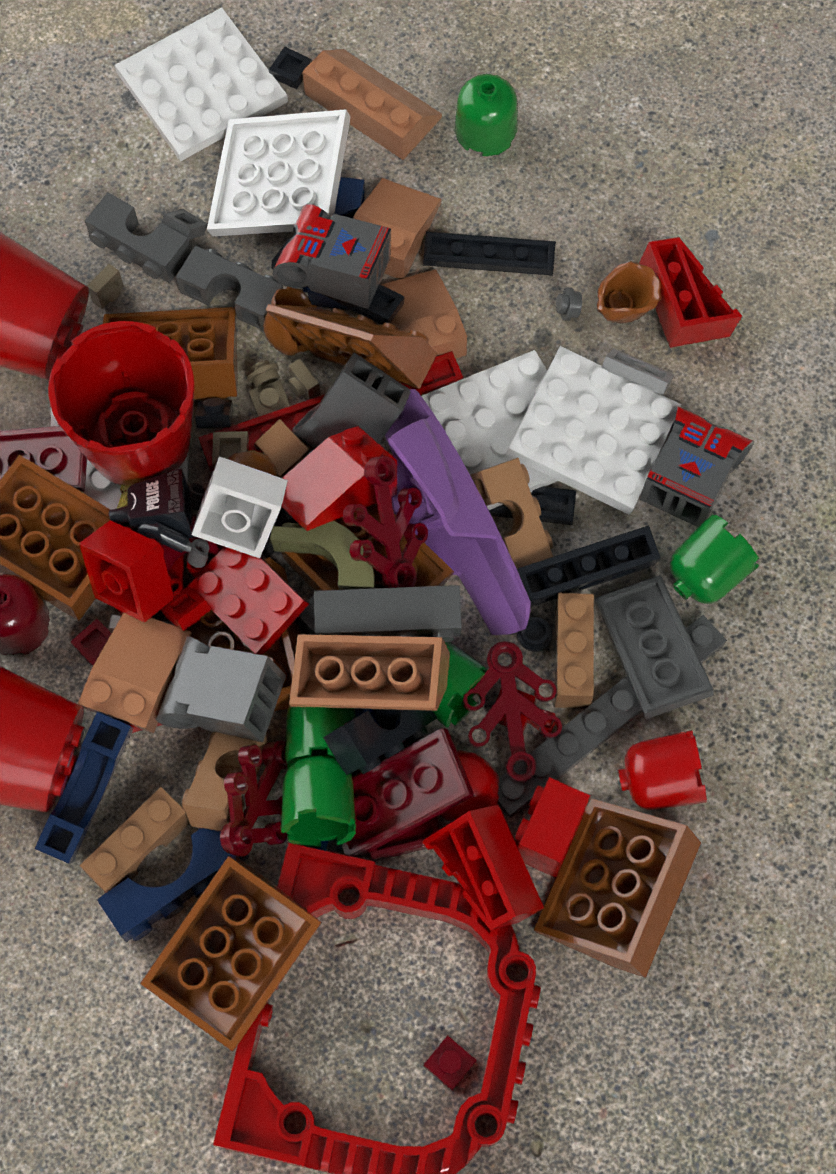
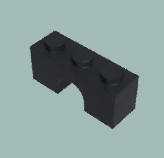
[323,709,437,775]

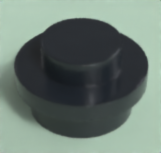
[517,617,553,652]

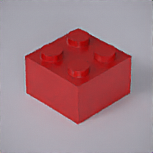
[79,520,174,623]
[514,777,591,878]

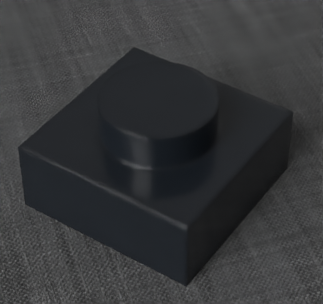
[269,46,312,90]
[195,397,234,428]

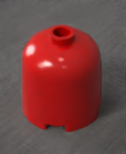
[618,730,707,810]

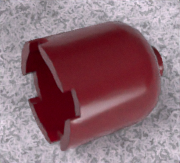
[0,574,50,655]

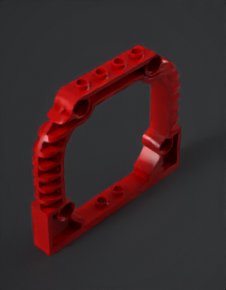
[213,843,541,1174]

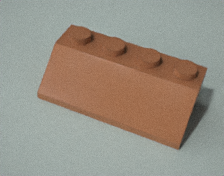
[303,49,442,160]
[289,634,450,711]

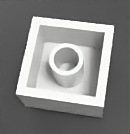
[192,456,288,558]

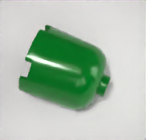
[455,74,518,157]
[669,515,759,604]
[433,642,488,728]
[285,705,355,769]
[281,753,356,848]

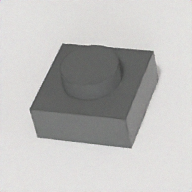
[162,209,208,240]

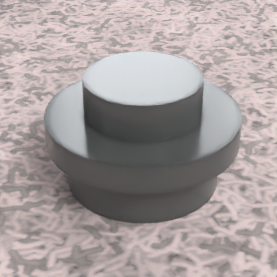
[556,287,582,321]

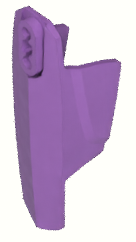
[385,389,531,635]

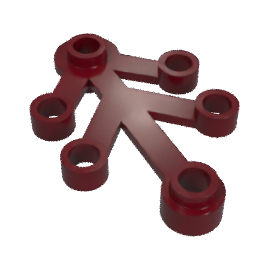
[343,456,428,588]
[462,641,562,782]
[220,740,288,857]

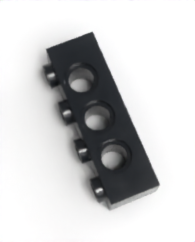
[517,525,661,607]

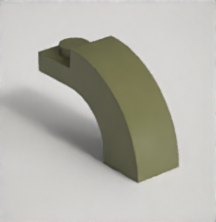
[270,521,376,590]

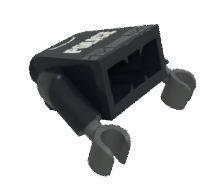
[109,468,209,568]

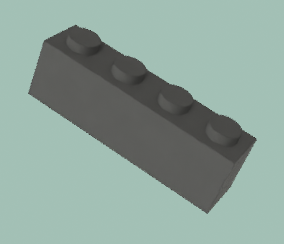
[314,585,462,642]

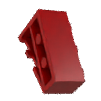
[639,237,742,348]
[421,805,544,931]

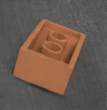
[353,178,442,279]
[381,269,467,358]
[78,613,193,734]

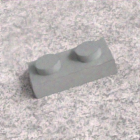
[601,348,674,395]

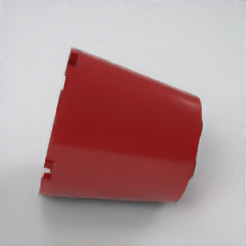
[0,232,89,380]
[48,321,195,487]
[0,666,85,812]

